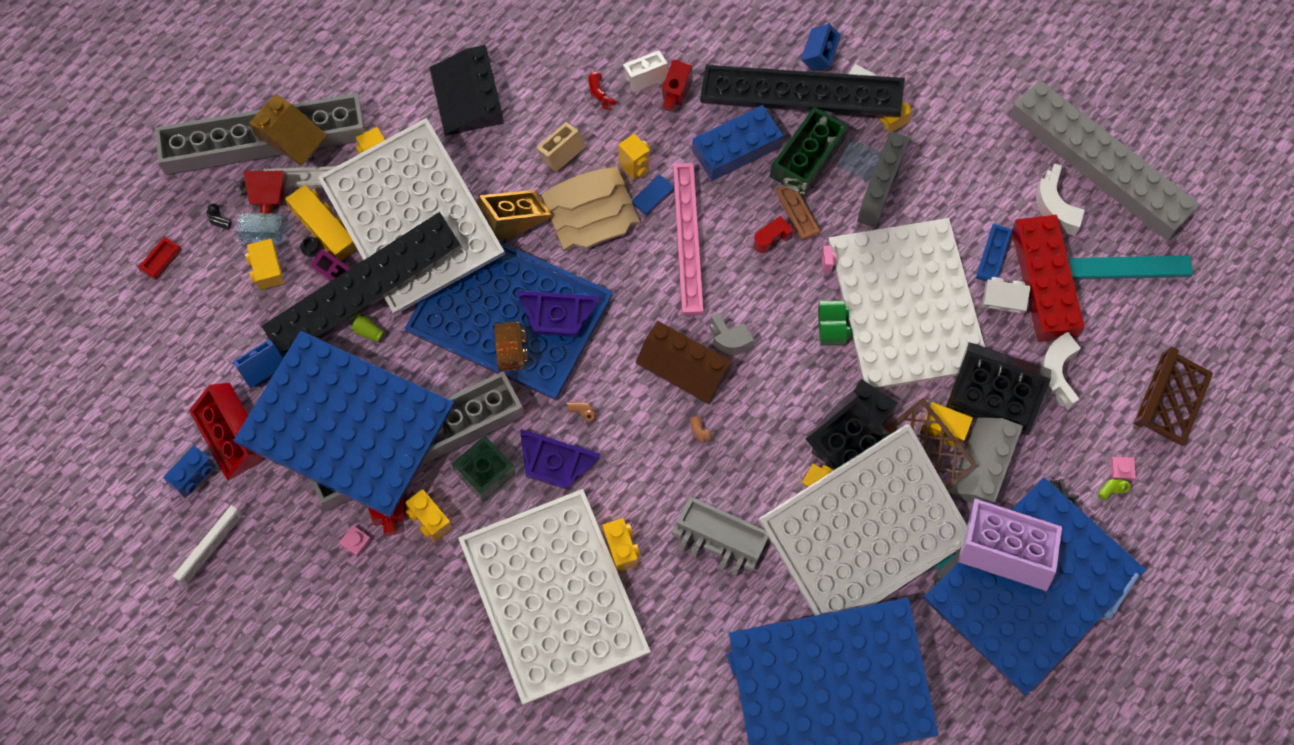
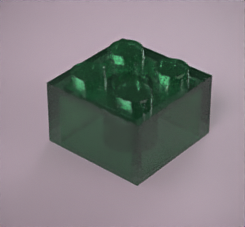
[452,436,516,502]

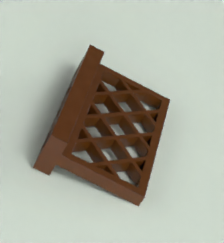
[1133,346,1213,446]
[884,398,978,491]

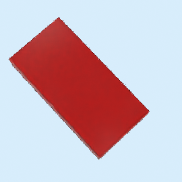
[138,236,182,280]

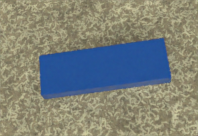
[976,223,1013,282]

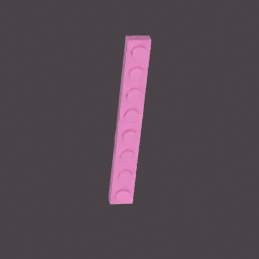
[673,163,703,316]

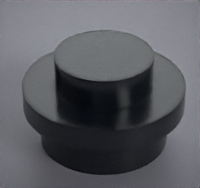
[300,236,321,257]

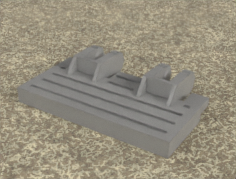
[672,496,769,576]

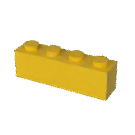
[285,185,357,261]

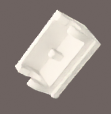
[623,51,668,92]

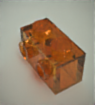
[494,321,528,371]

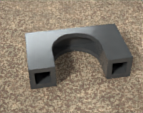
[857,131,910,228]

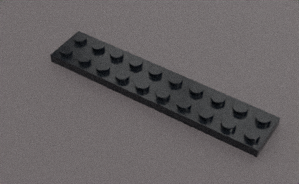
[700,65,905,117]
[261,211,462,358]

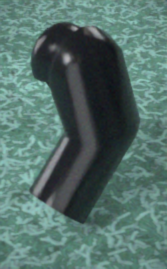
[206,203,232,230]

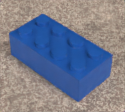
[692,105,783,181]

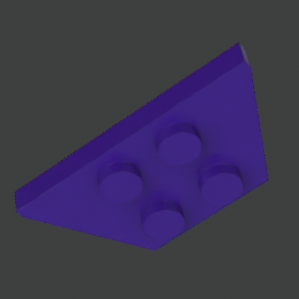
[518,291,600,337]
[520,429,601,490]

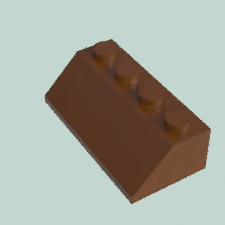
[635,320,731,404]

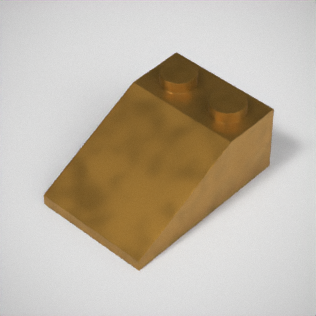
[249,93,328,166]
[477,190,552,240]

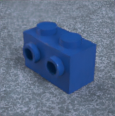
[801,23,841,71]
[232,339,283,388]
[163,445,215,498]

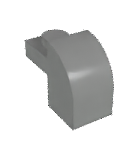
[709,313,754,356]

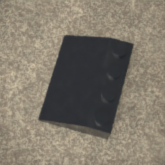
[429,45,504,136]
[946,342,1052,435]
[805,391,890,470]

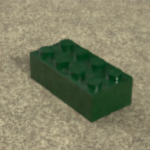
[770,107,849,196]

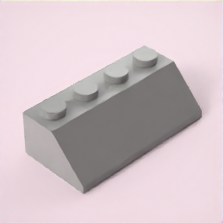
[949,418,1023,504]

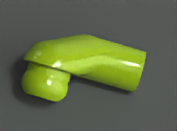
[1097,479,1131,501]

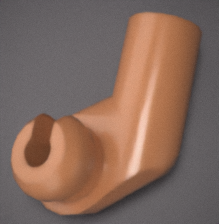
[568,402,596,422]
[690,416,712,443]

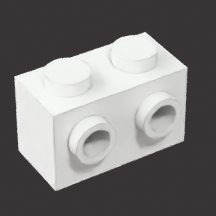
[982,277,1030,314]

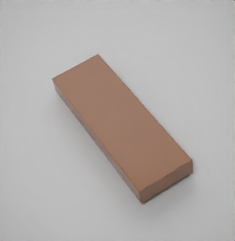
[775,186,821,241]

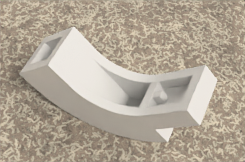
[1036,164,1084,236]
[1041,332,1081,410]

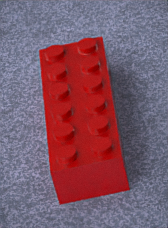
[1012,215,1085,342]

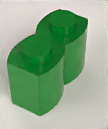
[818,301,851,346]

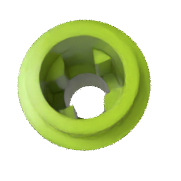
[351,315,384,343]

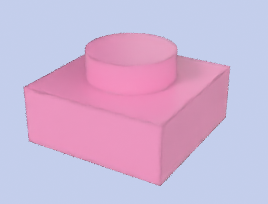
[821,245,837,273]
[1110,457,1136,481]
[339,525,371,557]

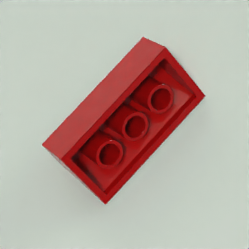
[189,383,264,480]

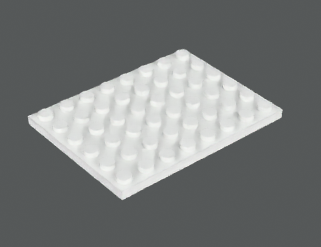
[318,118,505,315]
[828,218,985,389]
[758,424,967,616]
[458,489,651,706]

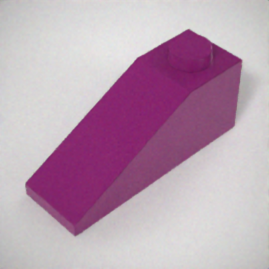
[308,249,351,282]

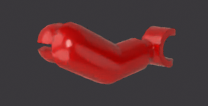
[588,72,616,110]

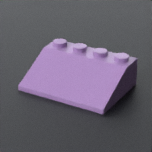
[958,499,1062,591]

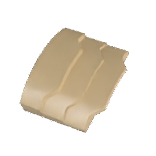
[541,168,640,251]

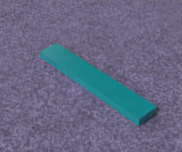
[1068,255,1193,280]

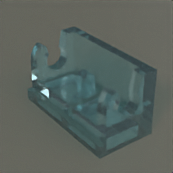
[236,213,284,245]

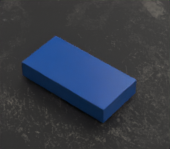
[631,174,674,216]

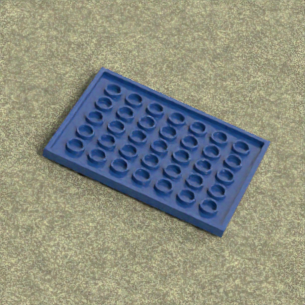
[404,242,613,400]
[233,331,454,518]
[923,477,1146,697]
[729,598,939,745]

